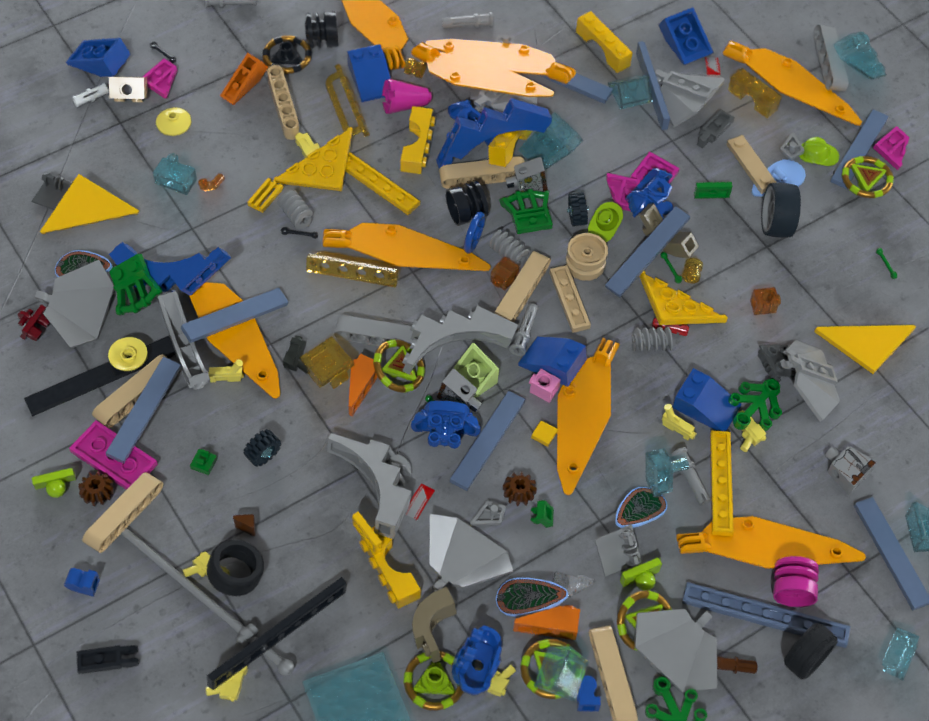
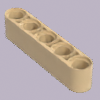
[267,65,299,140]
[439,157,524,189]
[495,251,551,322]
[92,354,167,428]
[82,472,163,553]
[589,625,638,721]

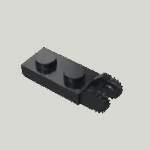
[77,645,139,674]

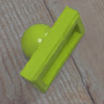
[32,468,76,498]
[620,558,662,591]

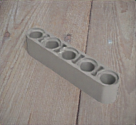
[814,24,848,92]
[334,315,413,349]

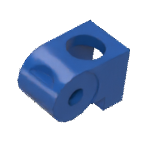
[64,568,100,597]
[577,676,601,712]

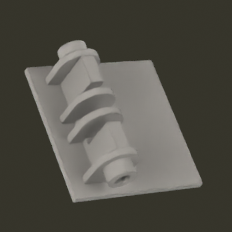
[595,525,642,577]

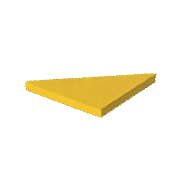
[273,127,353,191]
[40,174,139,234]
[639,271,728,325]
[814,325,916,374]

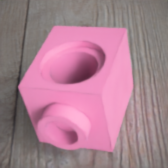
[529,369,561,403]

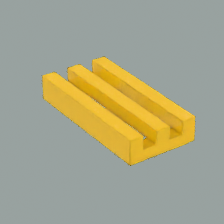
[248,178,283,213]
[352,512,382,555]

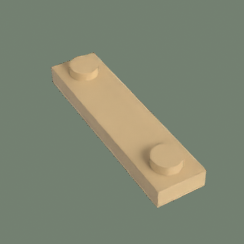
[727,135,777,194]
[549,265,591,333]

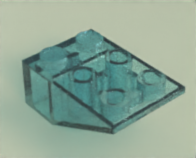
[833,31,887,80]
[518,112,583,170]

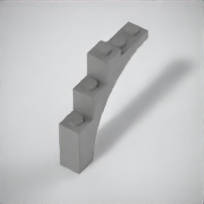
[156,290,210,390]
[402,305,518,375]
[327,433,412,539]

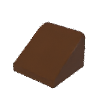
[233,514,256,536]

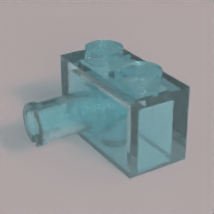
[153,153,197,195]
[645,448,689,496]

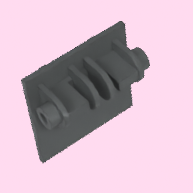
[32,173,73,210]
[758,345,796,382]

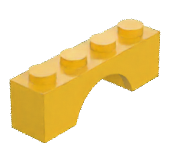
[576,11,633,73]
[400,106,436,174]
[488,130,533,167]
[359,526,421,609]

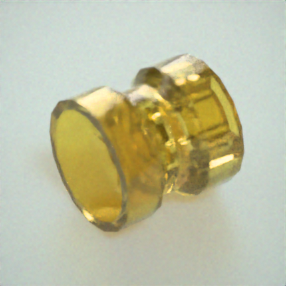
[404,57,426,79]
[682,258,703,284]

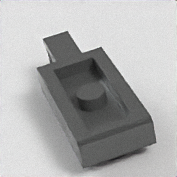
[697,109,735,148]

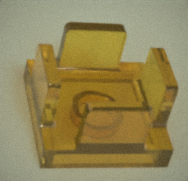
[300,337,355,389]

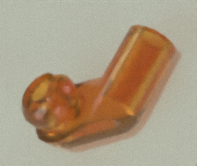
[198,173,225,191]

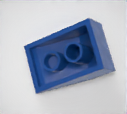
[658,7,714,65]
[66,38,130,77]
[347,44,391,102]
[518,336,587,387]
[672,368,742,431]

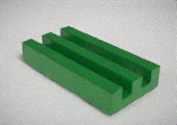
[694,182,733,199]

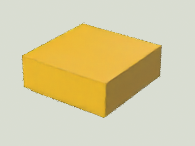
[531,421,558,447]

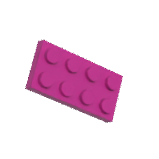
[69,420,158,490]

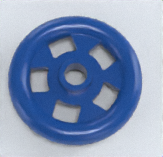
[464,212,485,254]

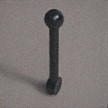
[150,42,176,63]
[281,227,318,239]

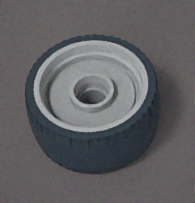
[761,183,801,238]

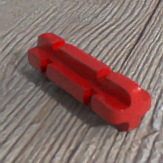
[652,318,689,336]

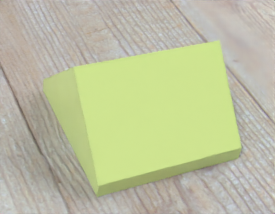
[454,343,499,397]

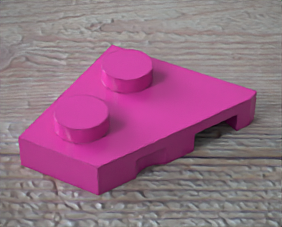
[142,59,177,99]
[873,126,909,170]
[631,152,679,184]
[606,173,641,211]

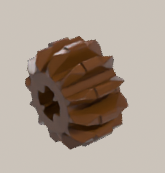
[78,471,114,507]
[503,472,537,507]

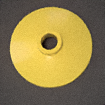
[156,108,191,136]
[108,337,148,371]

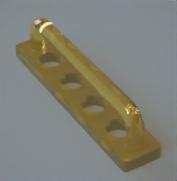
[325,64,370,137]
[306,251,399,287]

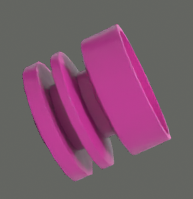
[773,556,819,607]

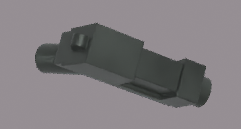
[283,336,312,374]

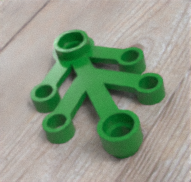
[728,379,782,431]
[645,677,707,721]

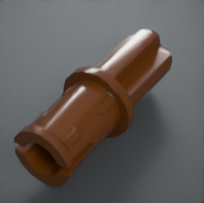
[717,656,758,674]

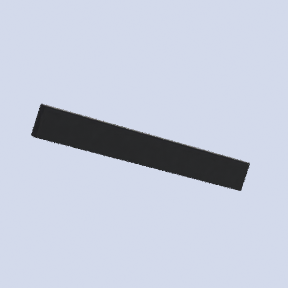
[24,336,176,417]
[207,577,346,690]

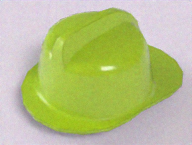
[799,137,840,166]
[588,202,623,243]

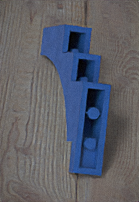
[436,98,552,169]
[109,242,231,296]

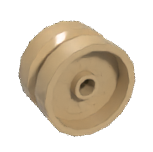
[566,233,608,281]

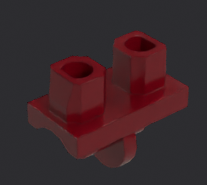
[17,304,50,341]

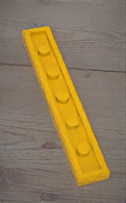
[346,152,420,215]
[710,430,734,536]

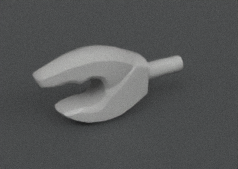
[389,447,412,485]

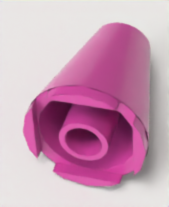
[382,79,432,114]

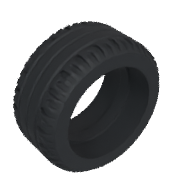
[207,539,264,597]
[784,623,838,679]

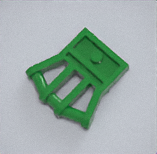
[499,189,553,234]
[109,254,163,315]

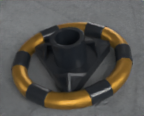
[262,35,312,74]

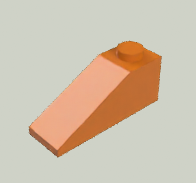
[220,53,268,105]
[348,353,378,417]
[513,605,580,640]

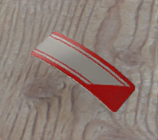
[705,57,720,75]
[405,484,435,520]

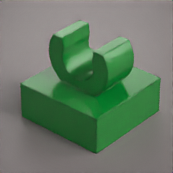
[190,449,217,475]
[531,500,554,528]

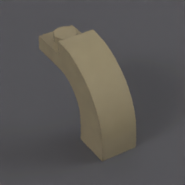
[639,204,699,258]
[412,587,457,663]

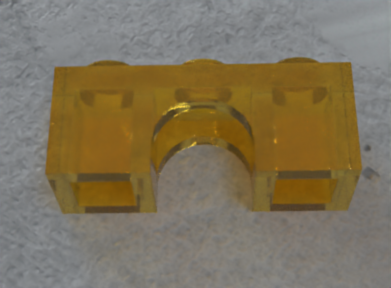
[728,68,782,119]

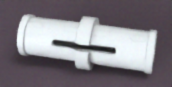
[72,83,109,107]

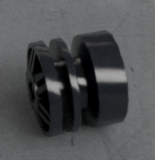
[305,11,338,49]
[445,181,489,226]

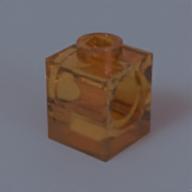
[490,257,520,291]
[750,287,781,315]

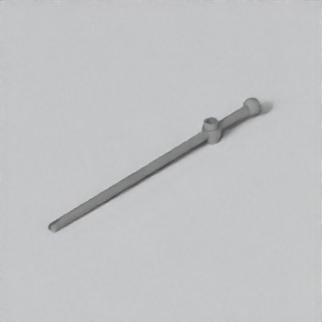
[121,528,295,676]

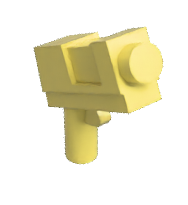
[295,133,321,158]
[208,359,244,383]
[662,404,697,440]
[740,410,766,452]
[183,552,230,577]
[475,665,516,697]
[206,666,248,702]

